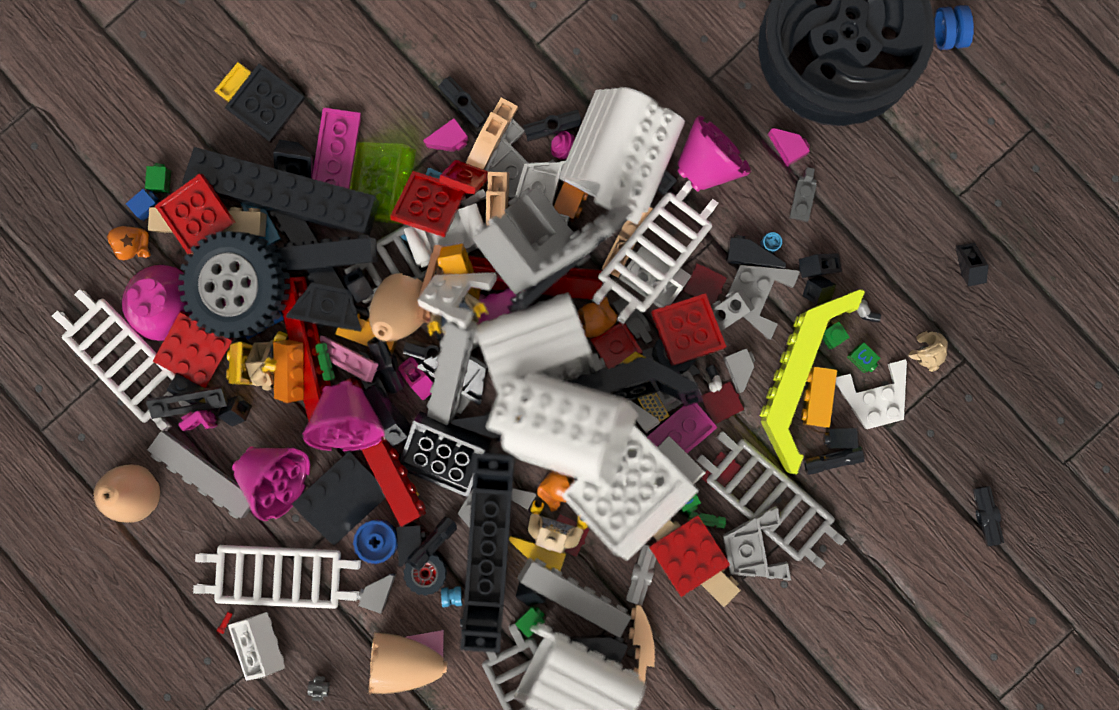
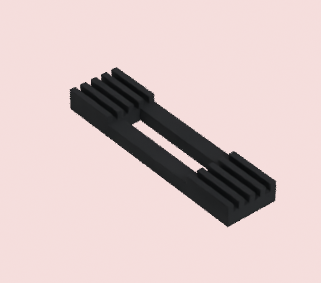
[146,385,228,419]

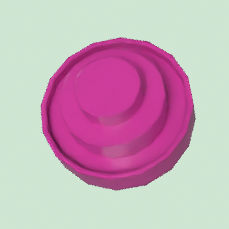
[551,131,575,160]

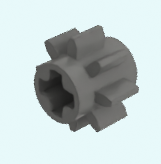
[307,676,330,702]

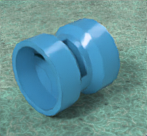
[760,232,782,254]
[441,586,463,607]

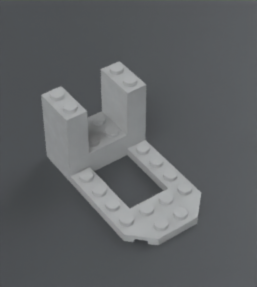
[472,186,633,295]

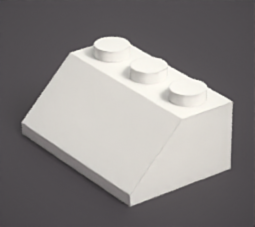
[619,245,691,308]
[228,612,285,681]

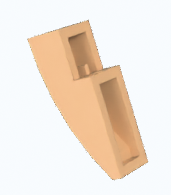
[486,172,509,226]

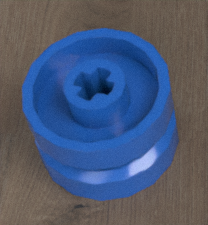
[934,5,974,50]
[353,519,398,564]

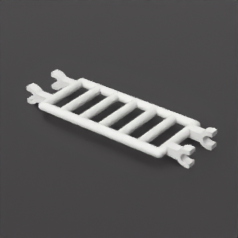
[592,180,719,324]
[52,289,191,431]
[193,545,361,609]

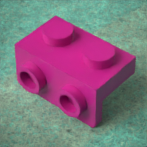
[178,410,218,431]

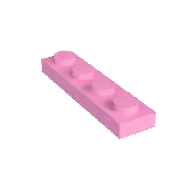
[320,336,378,382]

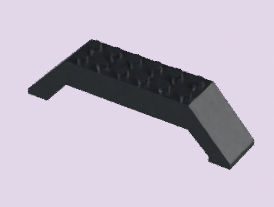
[518,357,703,422]
[460,453,514,653]

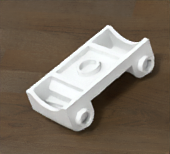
[404,203,484,268]

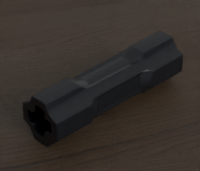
[803,446,865,475]
[407,517,457,571]

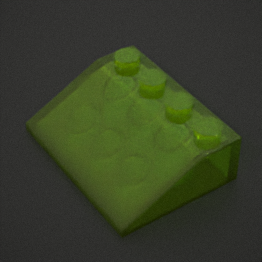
[350,142,416,224]

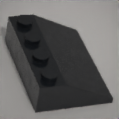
[400,411,491,497]
[292,451,386,546]

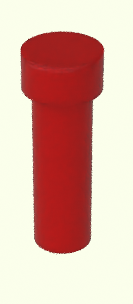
[216,612,233,634]

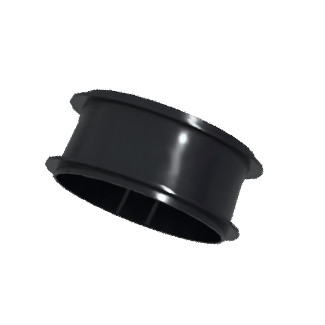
[758,0,935,126]

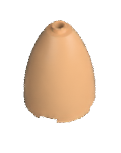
[369,273,424,341]
[94,464,160,522]
[369,632,447,693]

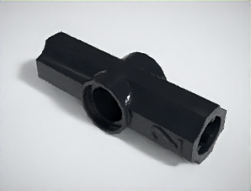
[438,76,488,129]
[523,109,582,142]
[367,336,404,394]
[403,338,442,360]
[972,486,1005,546]

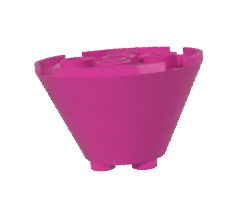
[677,116,751,192]
[122,265,193,341]
[304,381,385,451]
[232,446,310,521]

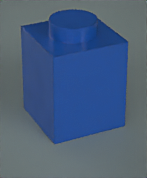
[126,189,159,221]

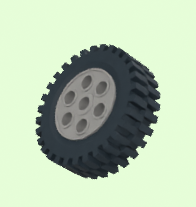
[178,231,290,338]

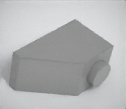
[723,349,755,393]
[357,573,396,614]

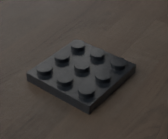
[225,63,305,143]

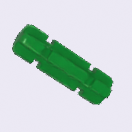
[315,343,335,381]
[688,511,726,529]

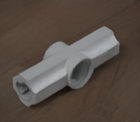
[626,544,656,605]

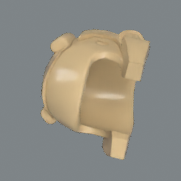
[908,331,948,372]

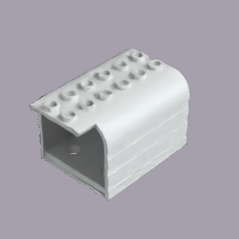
[559,88,685,224]
[472,293,595,400]
[487,372,638,489]
[562,426,705,560]
[514,623,645,710]

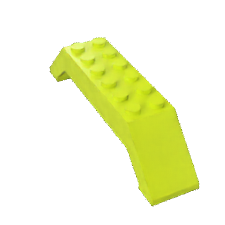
[759,290,865,474]

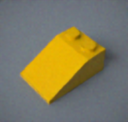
[226,342,253,385]

